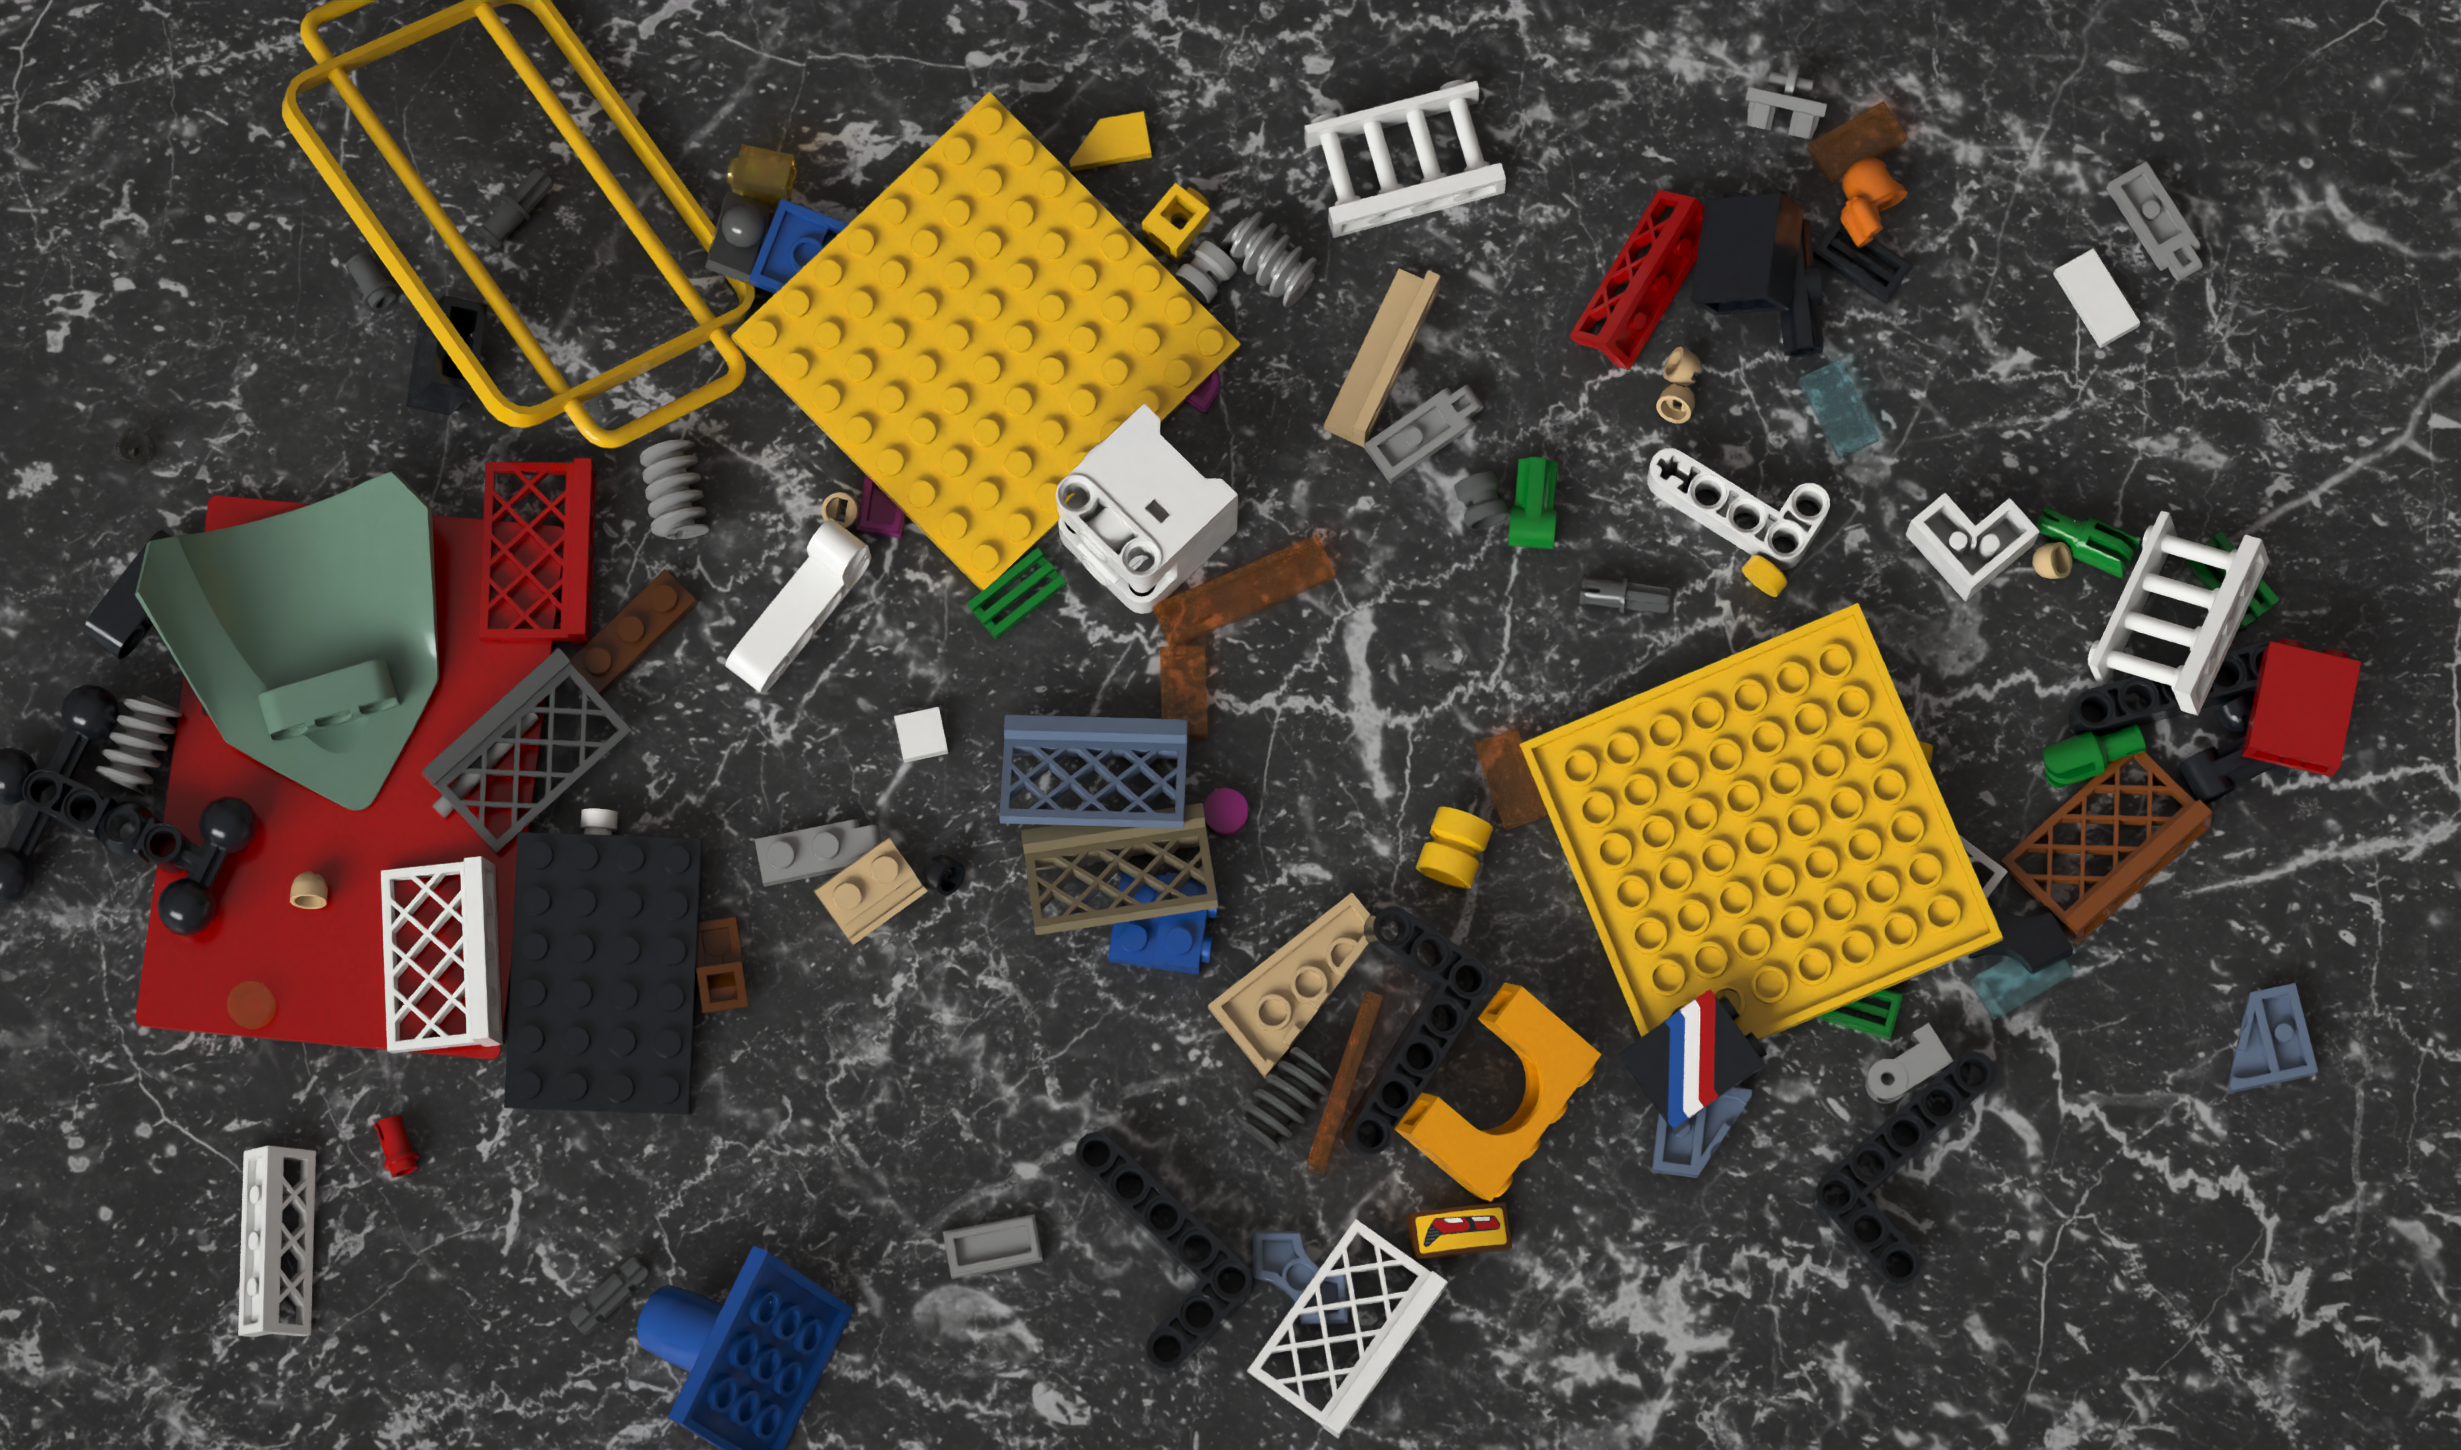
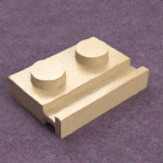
[813,837,928,945]

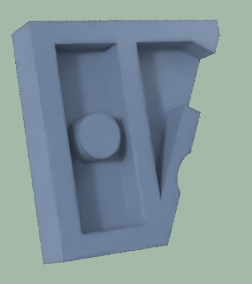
[2227,983,2318,1094]
[1651,1087,1752,1178]

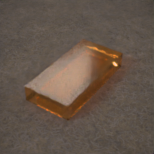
[1807,101,1907,185]
[1160,645,1208,738]
[1474,729,1547,831]

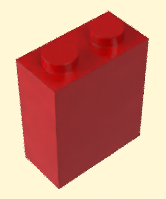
[2242,639,2361,777]

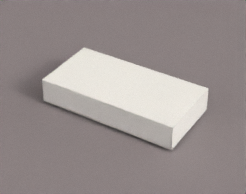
[2053,248,2140,348]

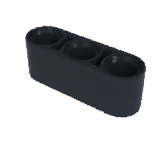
[83,529,173,659]

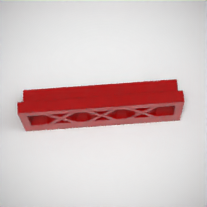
[1569,189,1704,370]

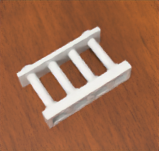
[1305,80,1506,238]
[2088,511,2269,716]

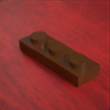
[570,569,698,697]

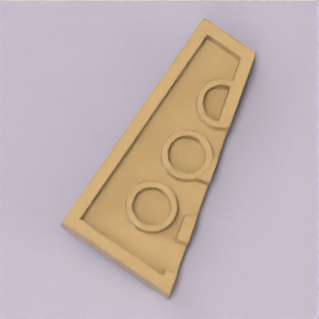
[1208,893,1381,1079]

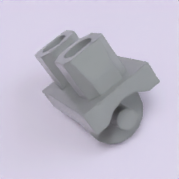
[1745,62,1827,140]

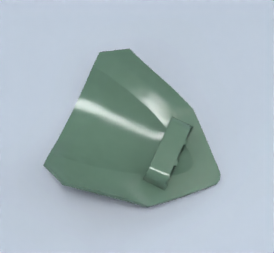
[135,471,439,811]

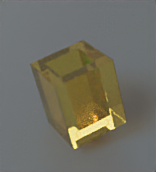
[726,144,798,209]

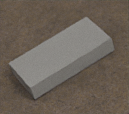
[943,1214,1043,1279]

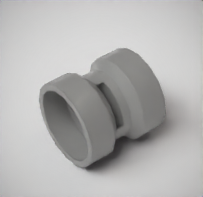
[1175,240,1237,304]

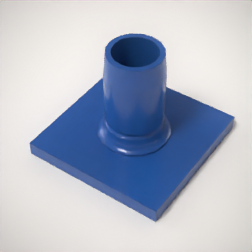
[637,1245,854,1450]

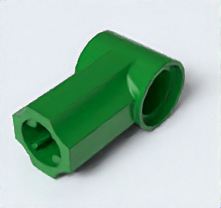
[1508,457,1557,550]

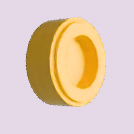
[1742,555,1787,597]

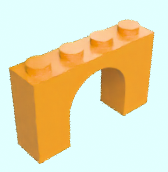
[1394,983,1602,1202]

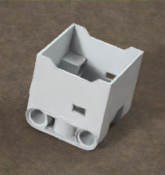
[1056,404,1238,614]

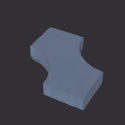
[1253,1231,1348,1326]

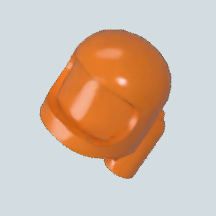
[1841,157,1907,248]

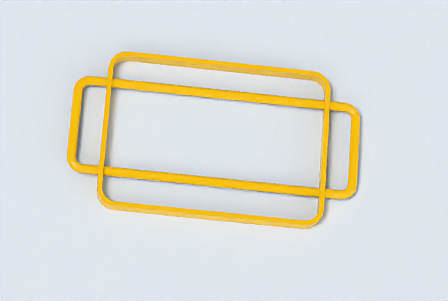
[282,0,755,449]

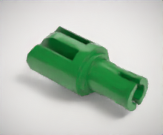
[2036,505,2142,579]
[2043,724,2146,788]

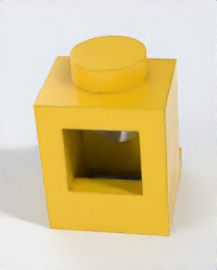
[1142,183,1211,263]

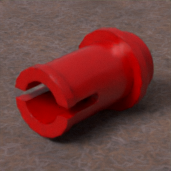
[374,1115,419,1177]

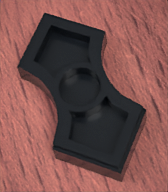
[1967,897,2073,975]

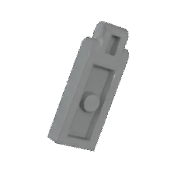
[2106,161,2202,281]
[1364,385,1484,484]
[754,820,881,887]

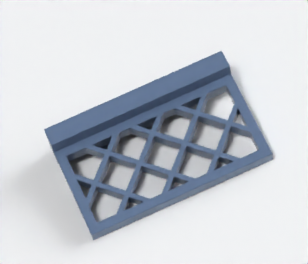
[999,715,1188,828]

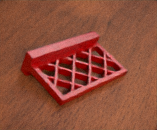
[478,458,597,645]

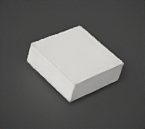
[894,707,949,763]

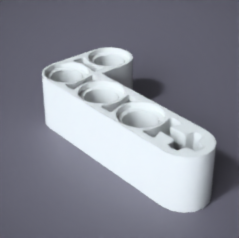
[1647,448,1830,570]
[725,518,871,694]

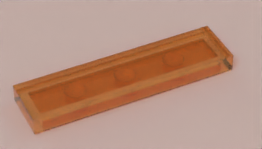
[1152,535,1336,650]
[1307,991,1383,1177]

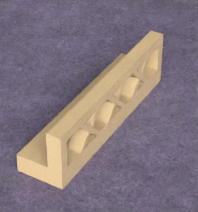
[1324,269,1440,447]

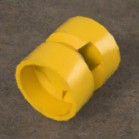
[1416,807,1493,889]

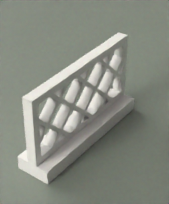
[381,856,503,1053]
[1247,1219,1448,1439]

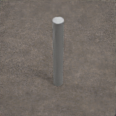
[432,713,539,818]

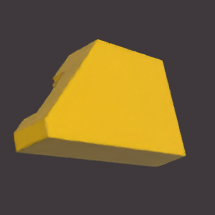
[1069,111,1152,172]

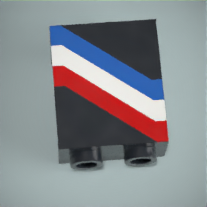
[1619,989,1767,1134]

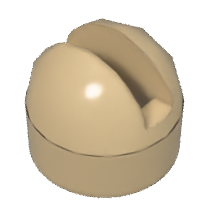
[1663,347,1702,386]
[1656,384,1696,423]
[821,492,859,528]
[2033,542,2072,579]
[290,871,328,909]

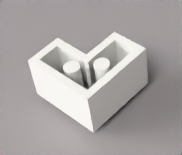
[1906,493,2040,602]

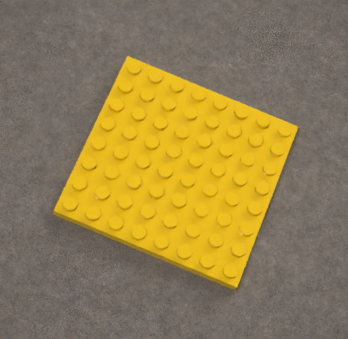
[731,92,1241,591]
[1520,603,2003,1041]

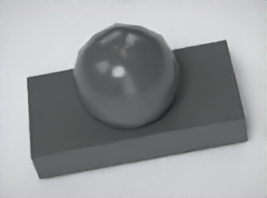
[704,190,770,283]

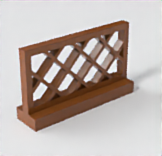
[2001,752,2212,946]

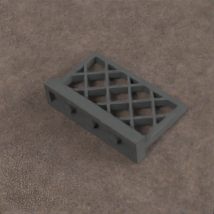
[421,648,632,853]

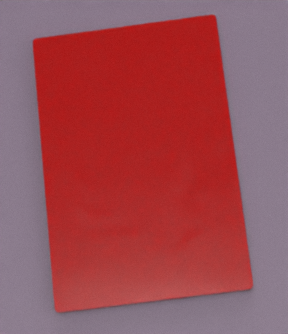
[136,496,564,1060]

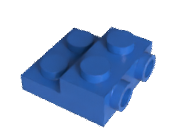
[749,199,848,294]
[1108,871,1220,975]

